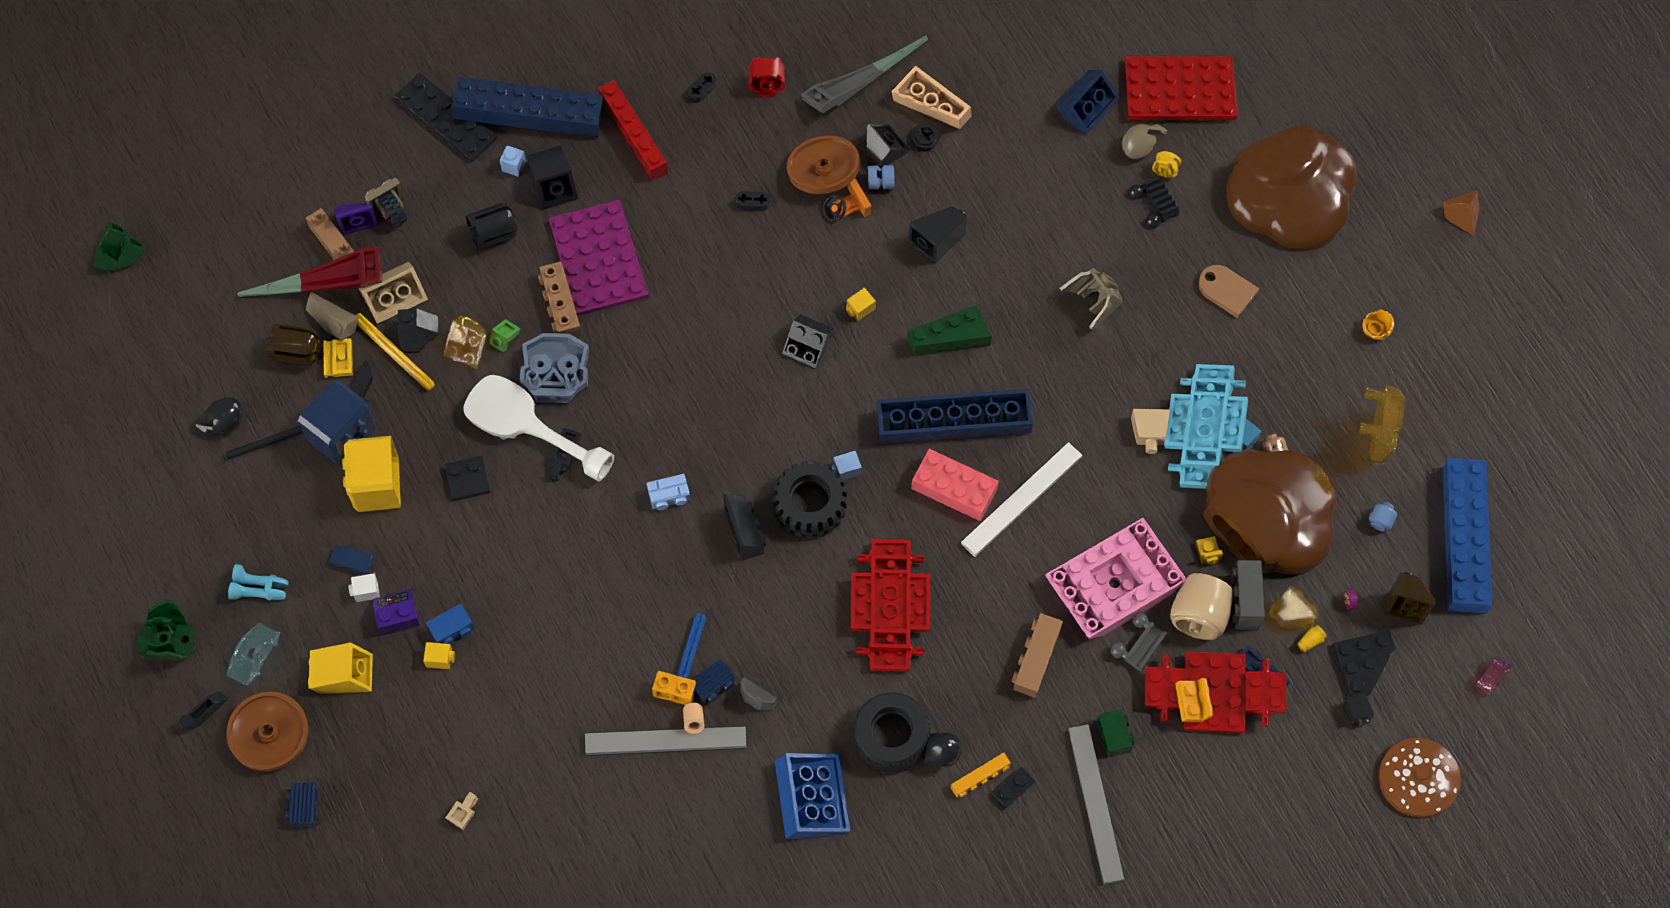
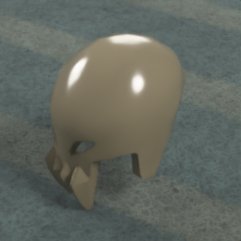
[1122,124,1167,159]

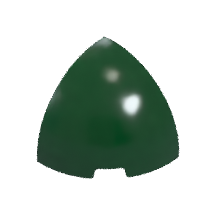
[94,220,145,270]

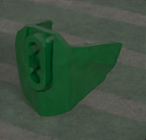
[136,600,195,661]

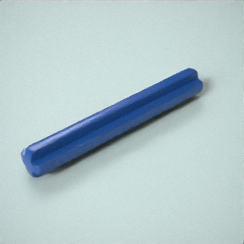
[677,613,706,678]

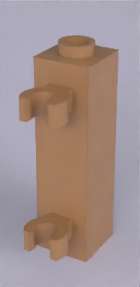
[306,208,354,260]

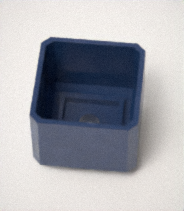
[298,379,376,464]

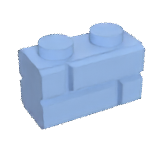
[647,474,690,510]

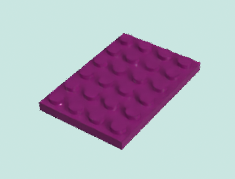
[549,200,649,316]

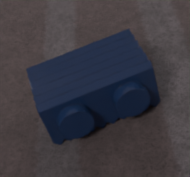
[692,659,735,705]
[285,783,319,827]

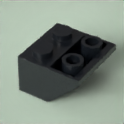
[782,314,834,368]

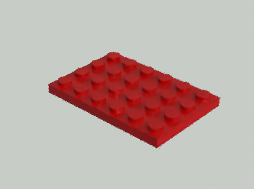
[1124,56,1238,120]

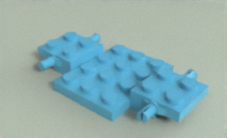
[1164,364,1248,489]

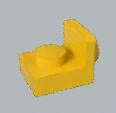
[1195,536,1223,565]

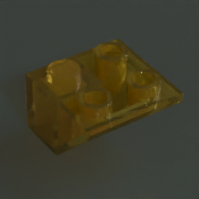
[443,316,487,369]
[1269,586,1319,629]

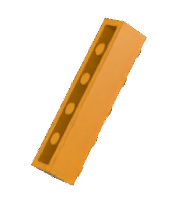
[950,753,1011,798]

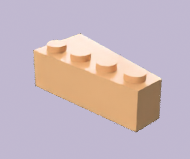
[892,66,971,129]

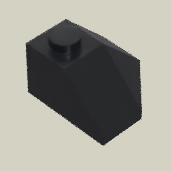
[398,309,439,353]

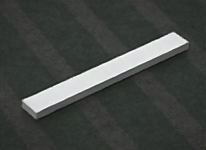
[961,442,1082,557]

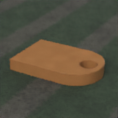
[1198,265,1259,318]

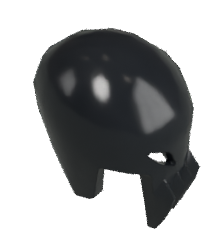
[196,397,244,434]
[922,732,962,767]

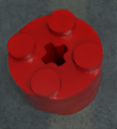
[748,57,785,97]

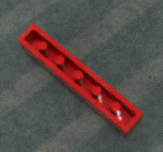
[598,80,668,181]

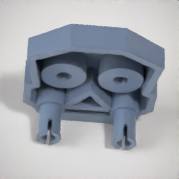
[520,333,589,404]

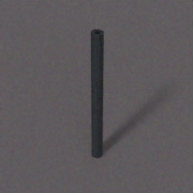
[226,426,303,459]

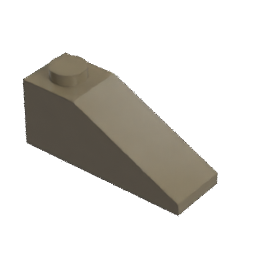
[306,293,359,340]

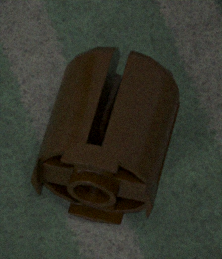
[268,324,321,366]

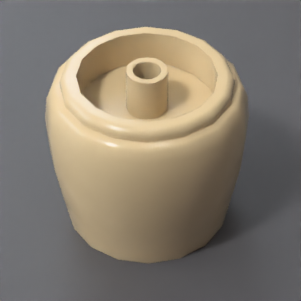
[1170,573,1233,640]

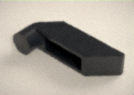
[351,360,374,404]
[179,691,228,730]

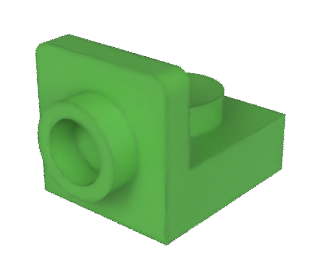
[489,319,520,352]

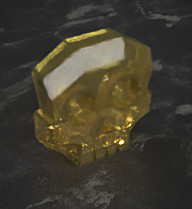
[1359,385,1406,464]

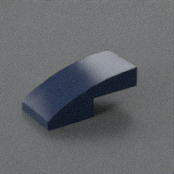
[329,545,375,574]

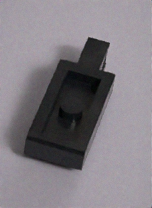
[550,428,582,481]

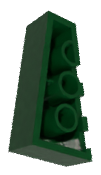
[907,305,992,356]

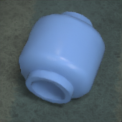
[1368,502,1398,532]

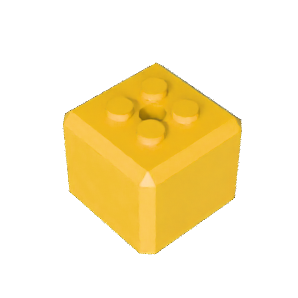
[342,436,401,512]

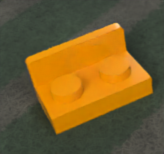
[652,671,696,705]
[1175,678,1213,722]

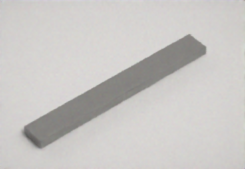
[1068,725,1124,884]
[585,727,746,755]

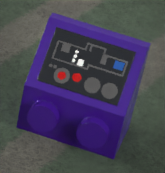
[373,589,420,636]

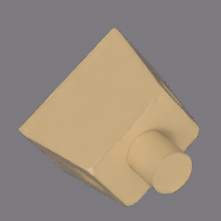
[1131,409,1170,454]

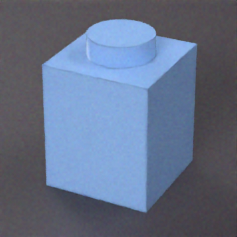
[500,146,526,177]
[831,451,862,480]

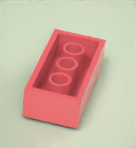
[911,449,999,522]

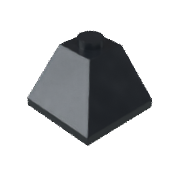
[867,124,910,166]

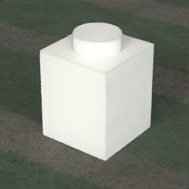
[349,573,380,602]

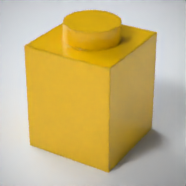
[846,288,876,321]
[424,642,455,669]

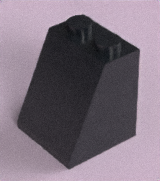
[526,146,578,209]
[908,206,967,263]

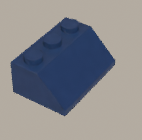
[1056,70,1120,134]

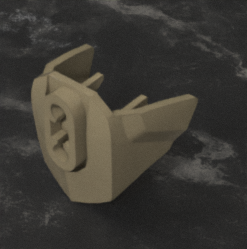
[1059,268,1123,330]

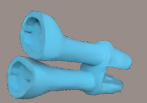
[228,564,288,600]

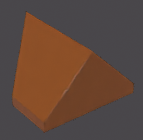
[1443,190,1479,236]

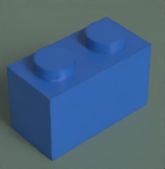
[426,604,474,645]

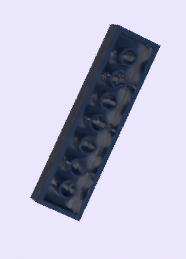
[452,76,603,138]
[876,389,1033,444]

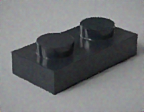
[992,767,1035,809]

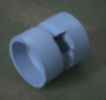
[867,165,895,190]

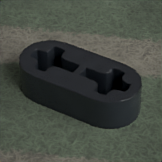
[688,72,716,103]
[735,191,770,211]

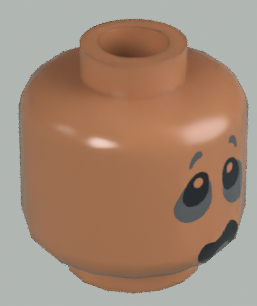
[1261,434,1288,452]

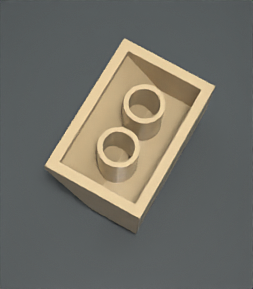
[359,262,428,324]

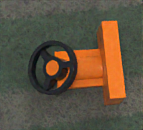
[823,178,871,221]

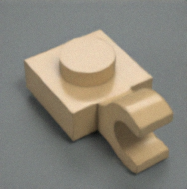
[446,792,478,830]

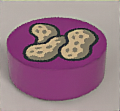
[1343,589,1358,609]

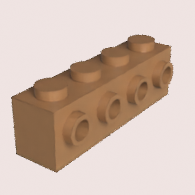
[538,262,581,336]
[1012,613,1063,698]

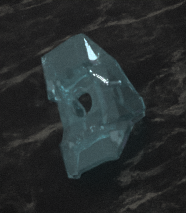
[227,622,280,686]

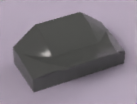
[740,677,777,712]

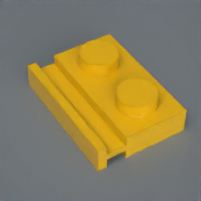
[324,338,353,378]

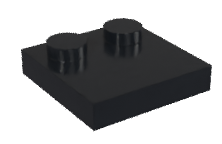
[444,456,490,502]

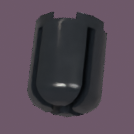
[465,203,518,249]

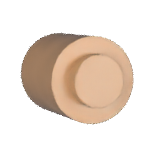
[683,703,704,734]

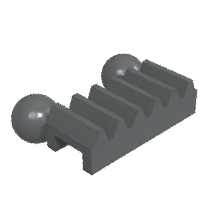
[1111,612,1168,672]

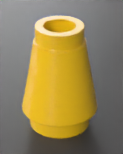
[1297,625,1327,653]

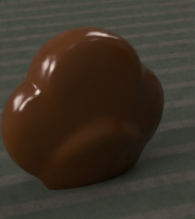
[1226,123,1357,250]
[1203,449,1337,574]

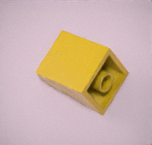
[308,643,373,694]

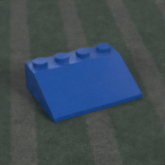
[775,753,850,839]

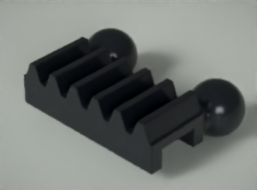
[1128,176,1180,228]

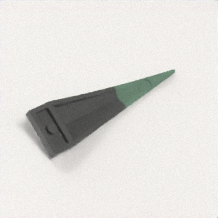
[801,36,928,113]

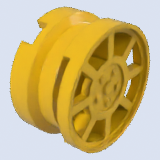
[1152,151,1181,178]

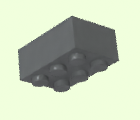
[1229,560,1265,630]

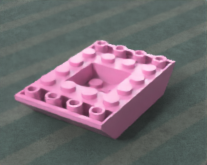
[1045,518,1186,639]

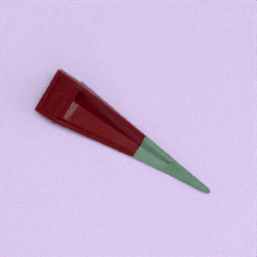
[237,246,382,297]

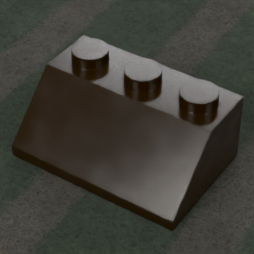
[1384,572,1436,624]

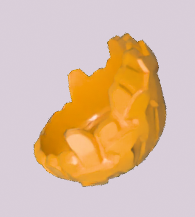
[1362,309,1394,340]

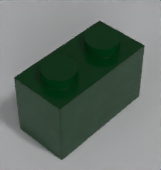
[1097,709,1134,758]

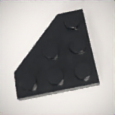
[1332,630,1396,697]

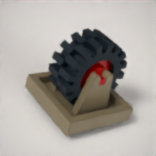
[364,178,408,228]

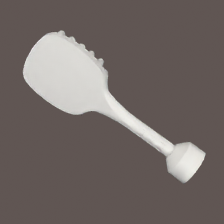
[464,375,614,481]

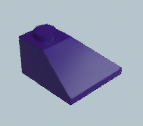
[334,203,378,236]

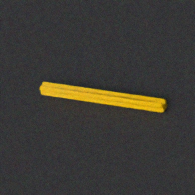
[356,313,435,391]

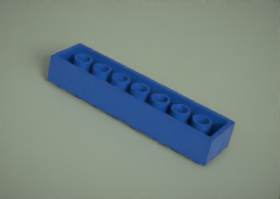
[1443,458,1492,613]

